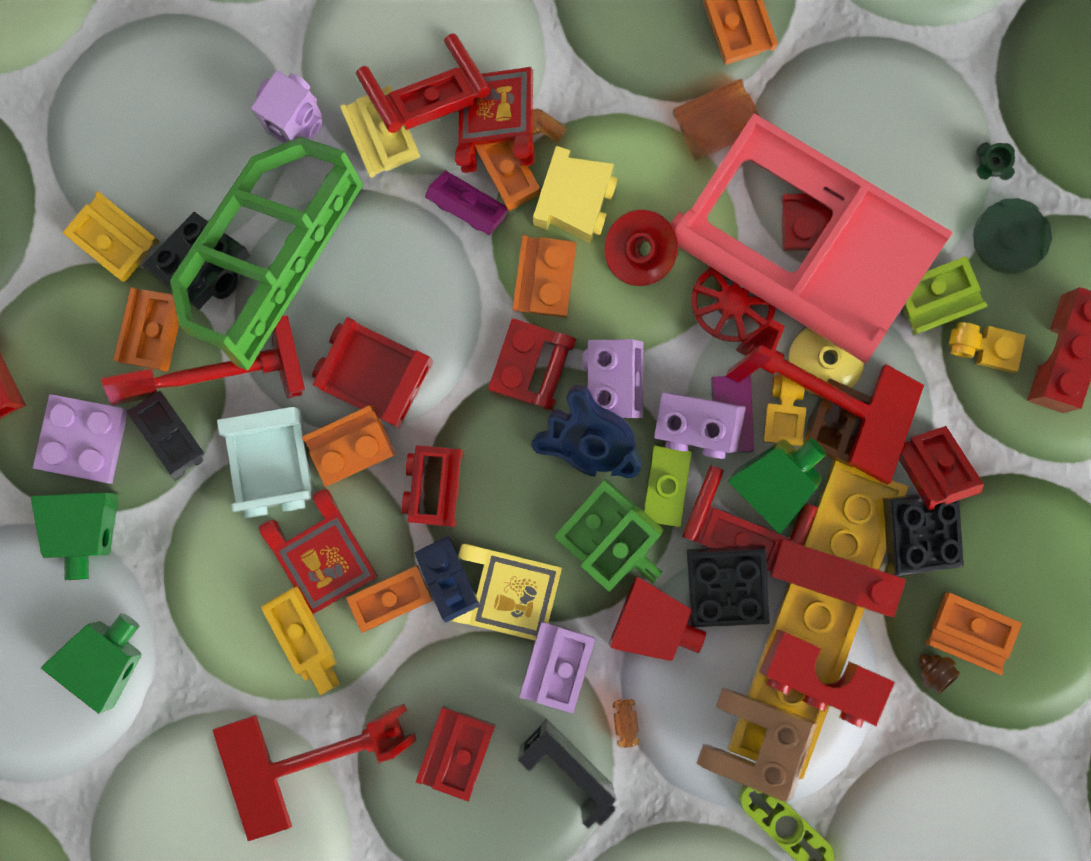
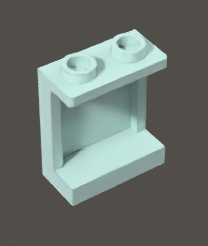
[217,407,314,518]

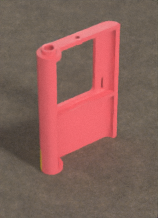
[671,113,953,364]

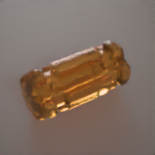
[612,699,640,748]

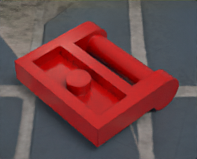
[488,318,576,411]

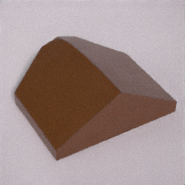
[805,379,871,467]

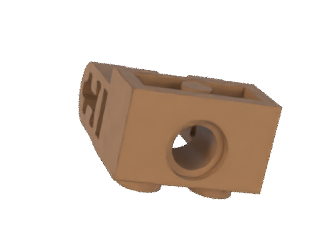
[696,688,818,803]

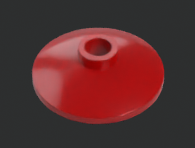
[604,209,678,286]

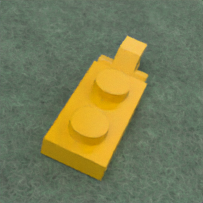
[261,586,340,695]

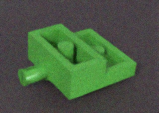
[554,479,664,592]

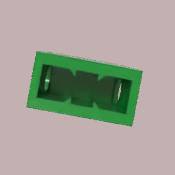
[728,438,826,534]
[31,493,118,580]
[41,613,141,714]

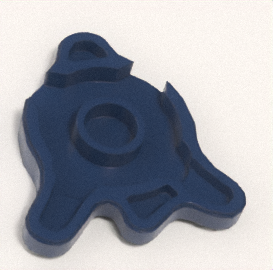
[531,385,642,478]

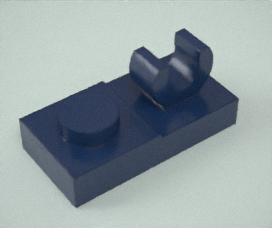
[414,536,480,623]

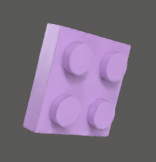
[33,394,128,484]

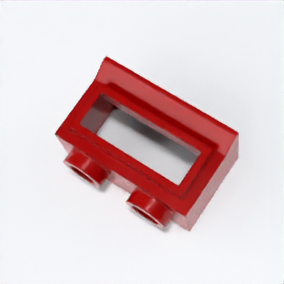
[401,445,464,527]

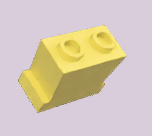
[533,146,618,244]

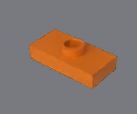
[475,141,541,211]
[346,565,433,633]

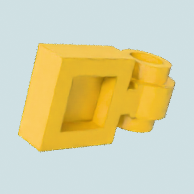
[948,322,1026,373]
[763,374,806,446]

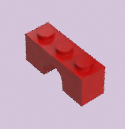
[1027,287,1091,413]
[759,629,895,728]

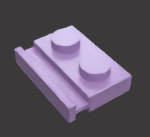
[519,621,595,714]

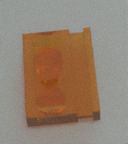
[672,78,760,161]

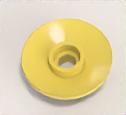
[788,328,864,397]

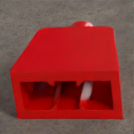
[608,576,706,661]

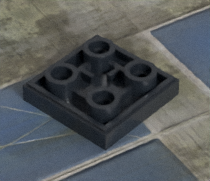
[883,494,964,576]
[687,545,770,627]

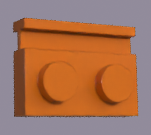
[702,0,778,65]
[513,235,577,318]
[113,288,179,372]
[302,404,396,487]
[925,592,1022,675]

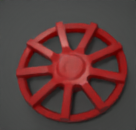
[691,267,776,342]

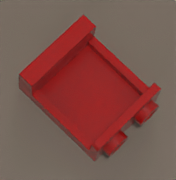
[312,317,433,429]

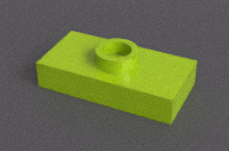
[643,446,692,527]

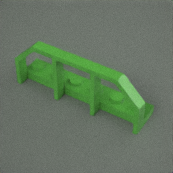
[170,137,364,370]

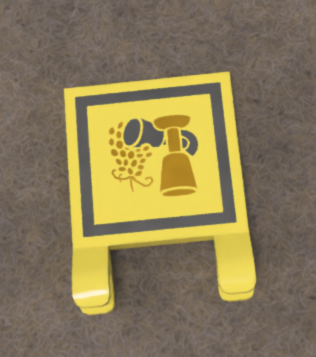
[451,544,562,641]

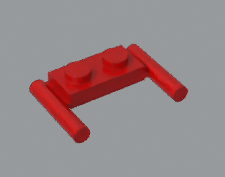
[356,33,491,133]
[682,465,818,572]

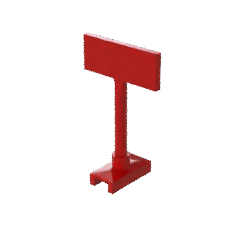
[101,315,305,406]
[726,319,924,485]
[212,703,417,841]

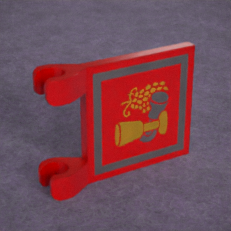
[455,67,535,173]
[259,489,378,614]

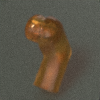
[533,108,567,142]

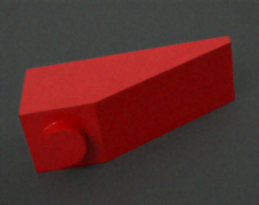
[770,539,906,618]

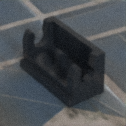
[127,390,205,481]

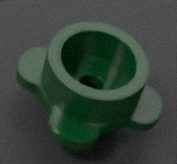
[976,143,1015,180]

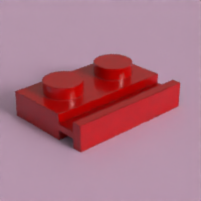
[781,194,833,251]
[899,426,984,510]
[415,706,496,802]

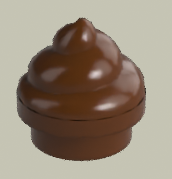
[919,654,961,695]

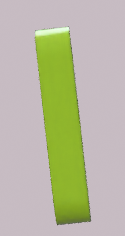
[739,785,834,861]

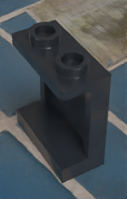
[518,718,616,829]

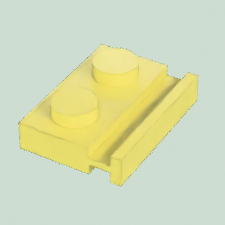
[340,85,420,178]

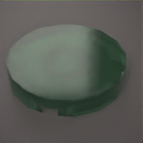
[973,198,1052,274]

